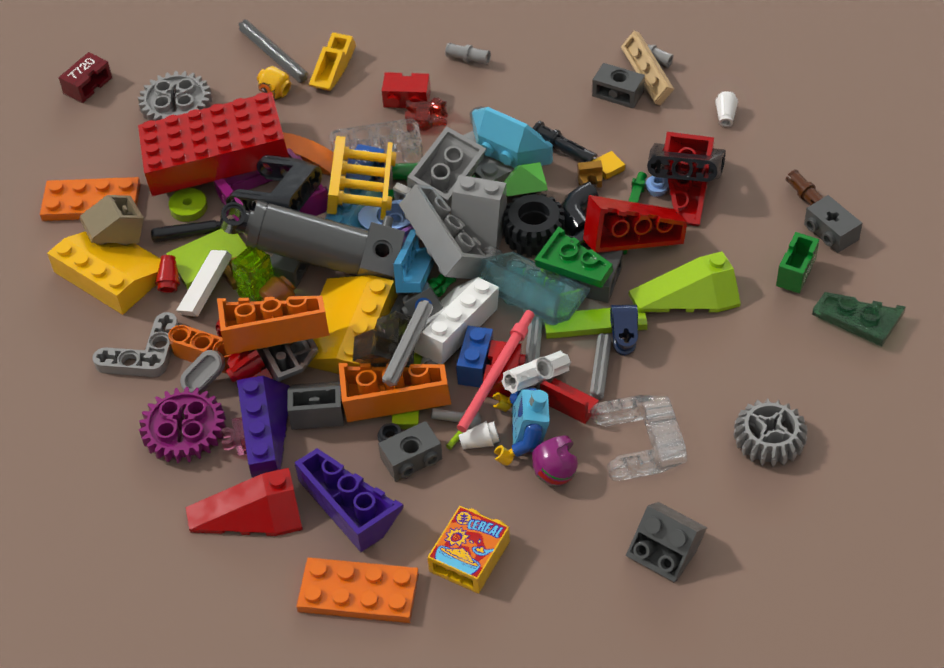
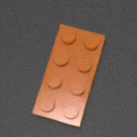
[40,177,141,221]
[296,557,419,623]

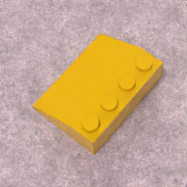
[47,231,161,315]
[308,275,397,374]

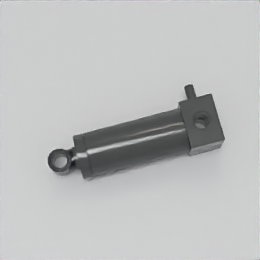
[220,200,405,280]

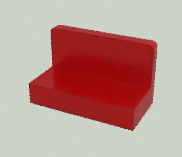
[540,378,599,424]

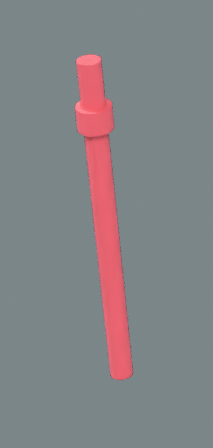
[457,310,535,433]

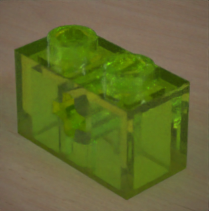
[231,247,274,302]

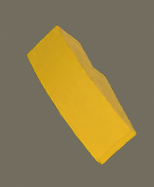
[309,32,356,91]

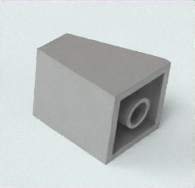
[451,175,507,258]

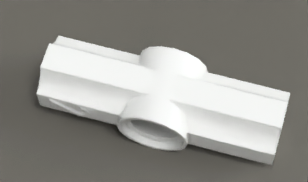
[502,351,571,394]

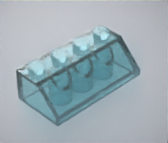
[478,252,590,325]

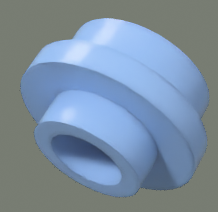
[646,176,669,197]

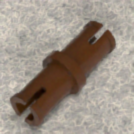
[785,169,823,206]

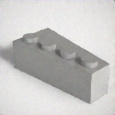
[399,184,495,279]

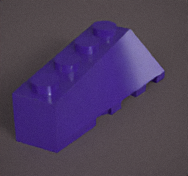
[237,375,290,478]
[294,448,404,552]

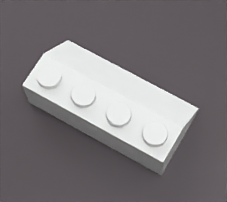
[399,277,499,364]

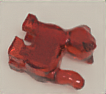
[405,97,448,132]

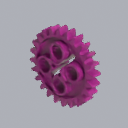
[139,387,226,463]

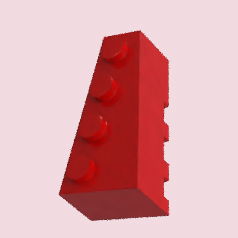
[583,195,688,253]

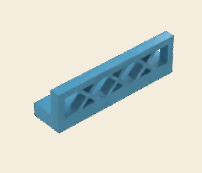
[393,229,435,293]

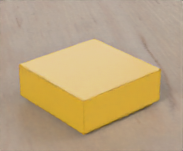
[592,151,625,180]

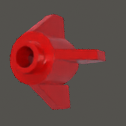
[225,350,274,383]

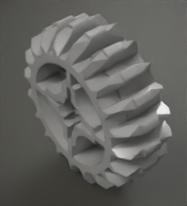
[733,398,808,467]

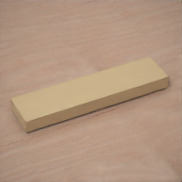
[621,31,674,106]

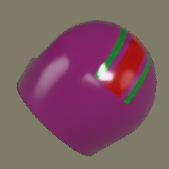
[532,435,578,486]

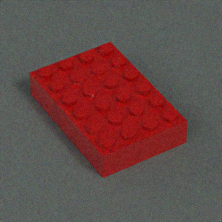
[138,92,289,197]

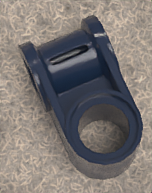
[610,304,638,355]

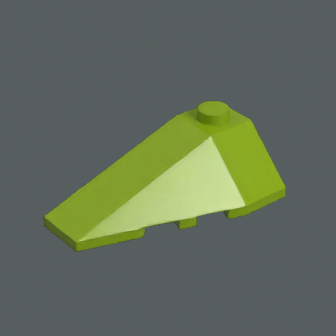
[628,251,741,312]

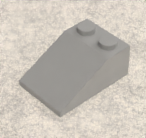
[407,126,486,208]

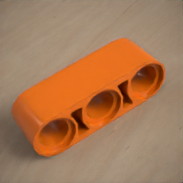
[168,325,231,373]

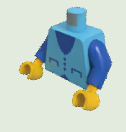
[493,388,549,466]

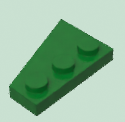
[534,226,613,288]

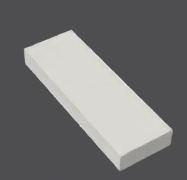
[176,250,232,317]

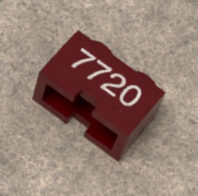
[58,52,113,103]

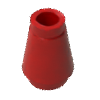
[155,255,180,293]

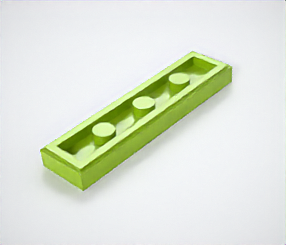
[544,308,648,339]

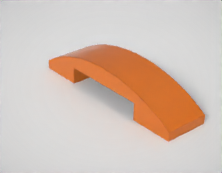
[283,132,334,176]

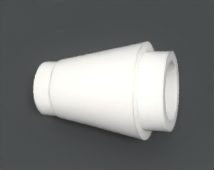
[715,91,738,127]
[459,421,500,450]

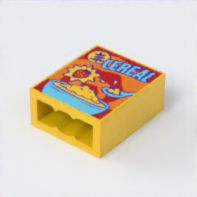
[427,506,510,594]

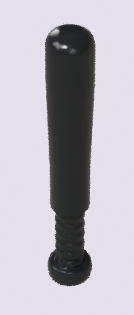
[151,218,236,242]

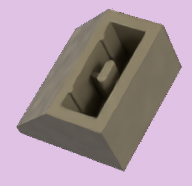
[80,195,144,245]

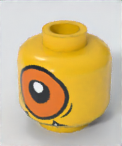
[257,66,291,99]

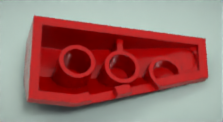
[664,132,714,226]
[186,468,303,536]

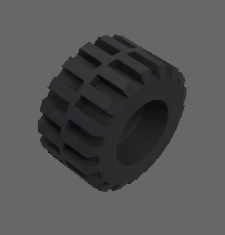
[504,193,565,257]

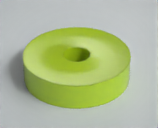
[168,188,208,222]

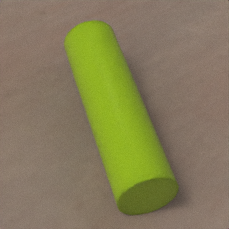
[446,430,464,450]

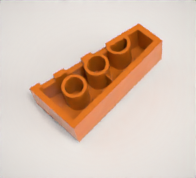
[217,296,330,355]
[338,363,451,422]

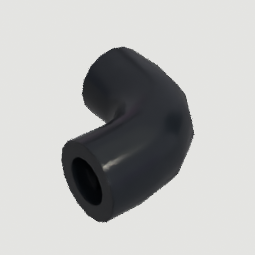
[562,182,599,236]

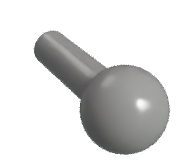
[431,408,481,429]

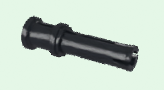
[533,121,598,162]

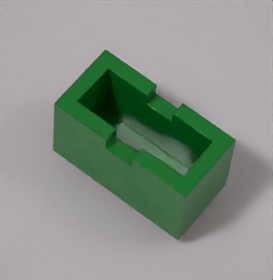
[776,232,819,294]

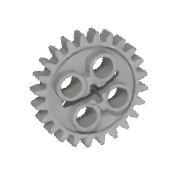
[138,71,212,121]

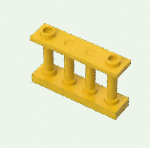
[327,136,396,220]

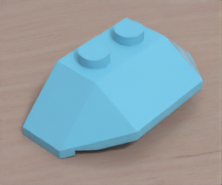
[472,107,553,168]

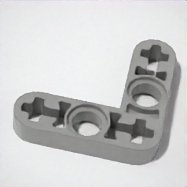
[93,312,178,377]

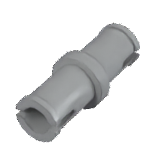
[445,43,491,65]

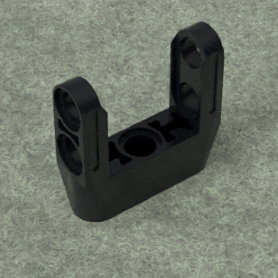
[647,143,726,182]
[226,155,322,211]

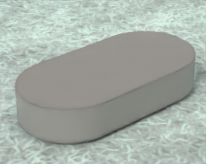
[180,350,225,393]

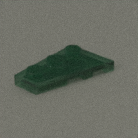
[812,292,906,347]

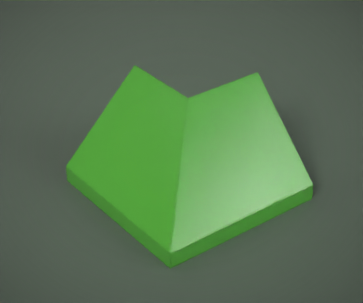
[504,162,548,196]

